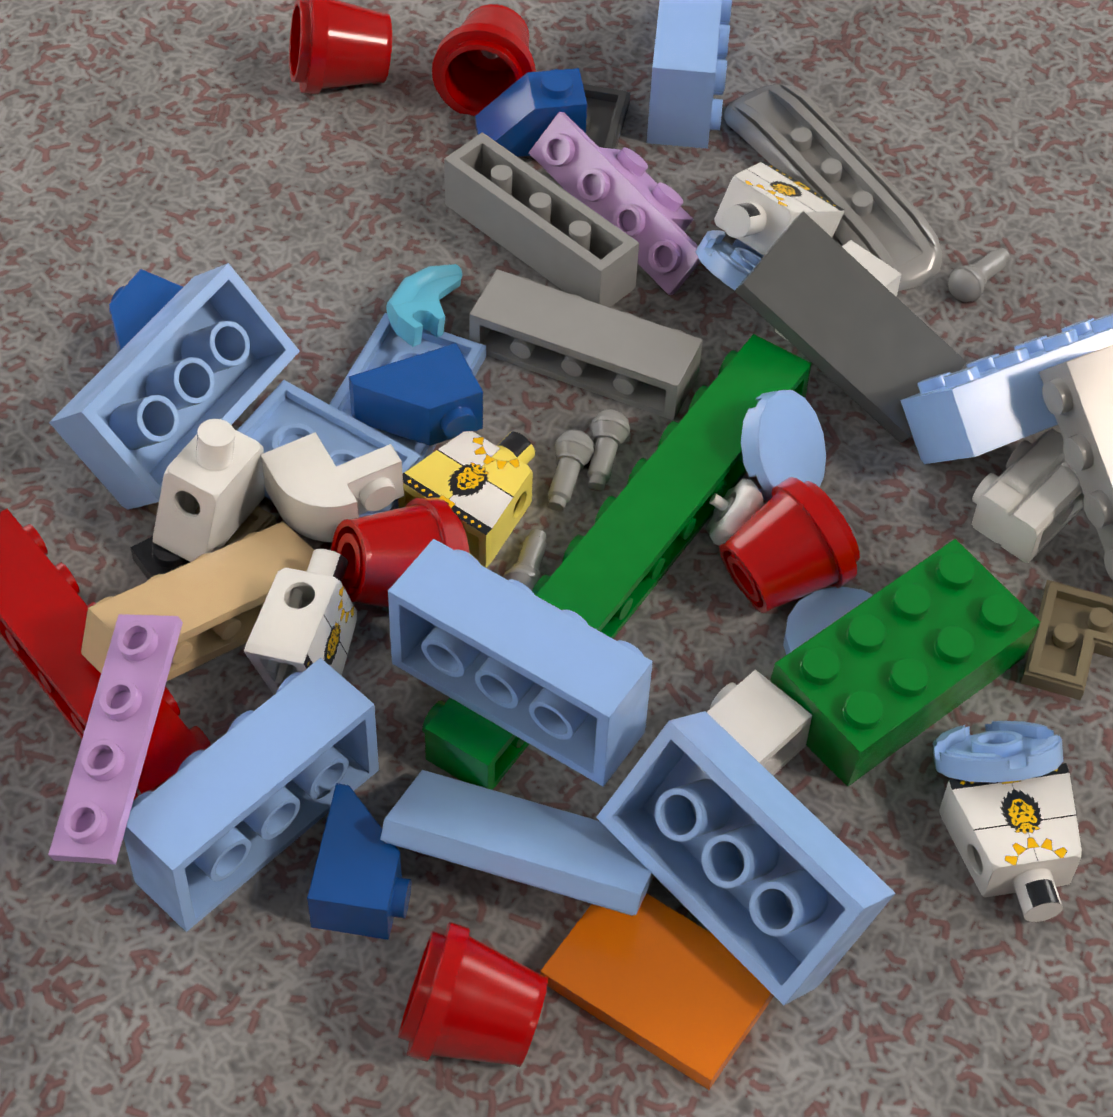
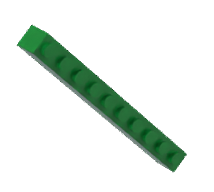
[422,334,812,790]

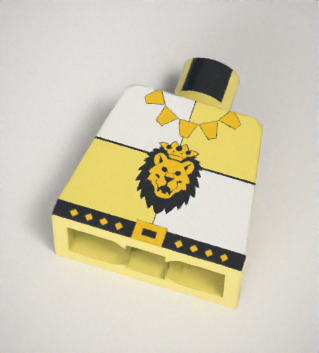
[398,431,535,568]

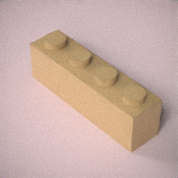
[81,521,314,682]

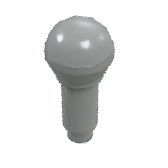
[948,248,1010,303]
[587,409,631,491]
[548,430,594,512]
[503,529,547,591]

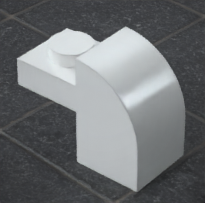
[261,432,404,542]

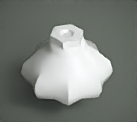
[706,479,764,546]

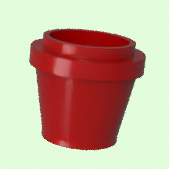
[289,0,392,95]
[432,4,536,116]
[719,477,860,613]
[331,498,469,608]
[398,922,548,1067]

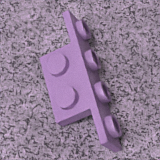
[529,112,700,295]
[48,614,183,865]

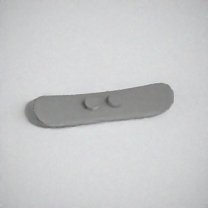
[723,84,943,291]

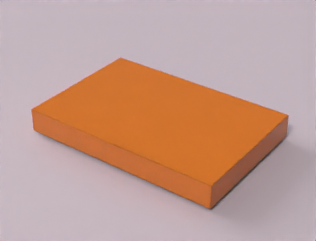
[540,893,774,1090]

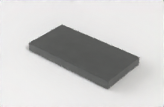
[735,211,966,443]

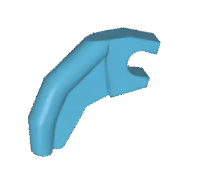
[386,264,463,347]

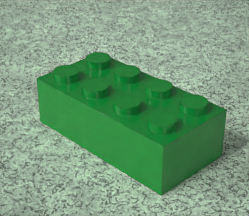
[770,539,1041,787]

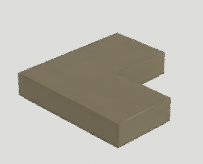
[1021,580,1113,700]

